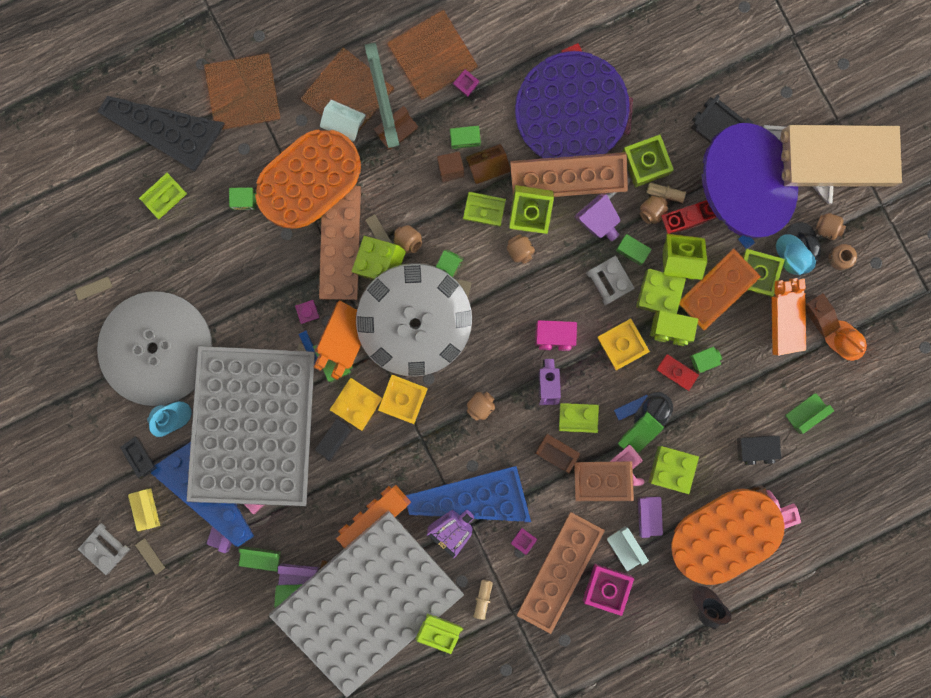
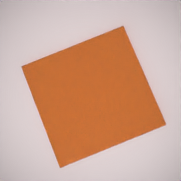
[387,9,478,100]
[301,47,394,132]
[204,53,281,130]

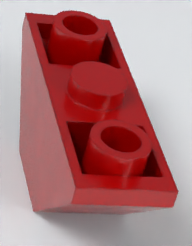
[661,200,717,234]

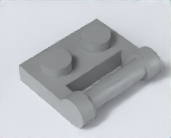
[586,256,635,305]
[78,523,130,575]

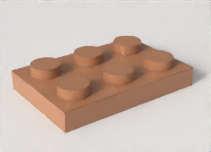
[574,461,634,501]

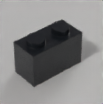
[737,436,781,465]

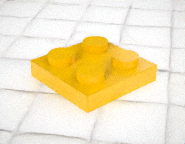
[597,319,650,371]
[378,375,428,424]
[330,378,383,431]

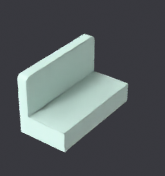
[320,100,366,141]
[607,526,649,571]

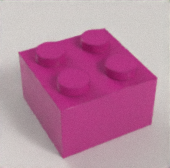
[535,320,577,351]
[583,564,634,616]

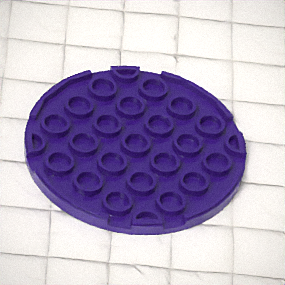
[515,51,630,159]
[702,123,798,238]

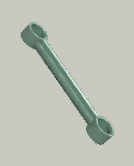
[365,42,400,148]

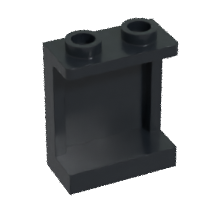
[691,94,754,143]

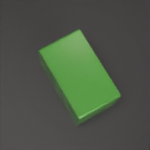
[450,126,481,149]
[616,234,651,266]

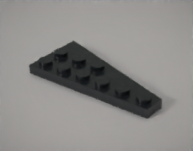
[97,96,225,172]

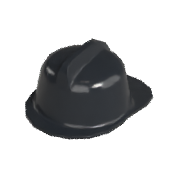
[786,222,821,262]
[634,392,673,427]
[692,586,732,630]

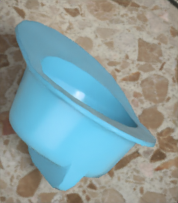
[776,234,816,275]
[147,401,192,437]

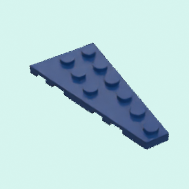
[151,442,254,547]
[406,466,531,522]

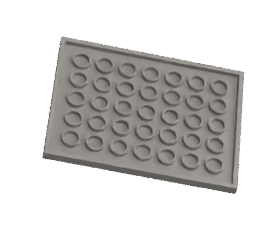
[187,346,315,506]
[269,510,464,697]

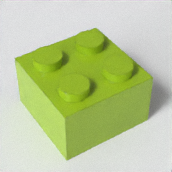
[621,135,674,187]
[509,185,554,234]
[663,234,707,280]
[351,236,406,280]
[743,249,785,297]
[636,269,686,314]
[650,311,698,346]
[648,446,699,494]

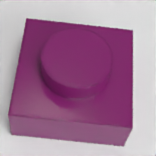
[453,69,480,97]
[295,300,320,324]
[511,527,537,555]

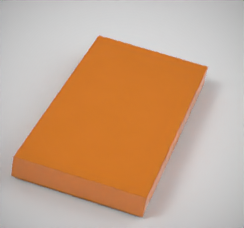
[679,249,761,330]

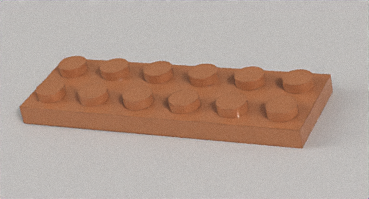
[511,152,628,197]
[319,186,361,300]
[516,512,605,634]

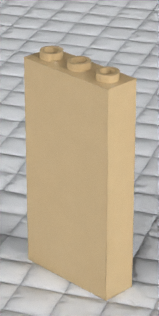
[780,125,902,186]

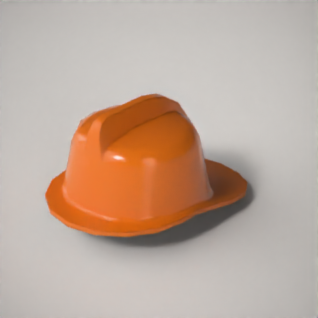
[825,320,867,361]

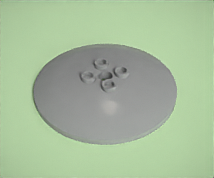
[97,292,213,406]

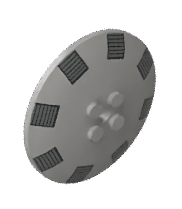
[356,263,472,376]

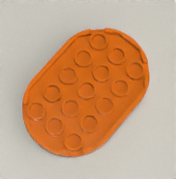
[255,129,361,229]
[671,489,785,585]

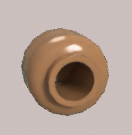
[640,196,668,224]
[815,213,846,240]
[394,225,422,254]
[507,234,535,264]
[828,244,857,270]
[467,392,495,421]

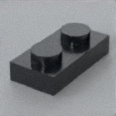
[120,436,157,479]

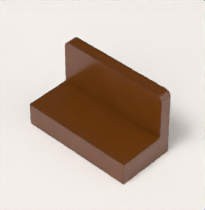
[374,106,418,150]
[466,144,511,184]

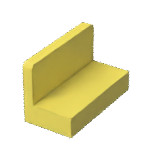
[128,488,160,531]

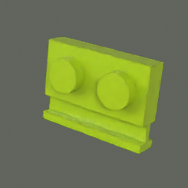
[139,173,187,219]
[463,192,506,227]
[559,403,599,433]
[415,613,463,654]

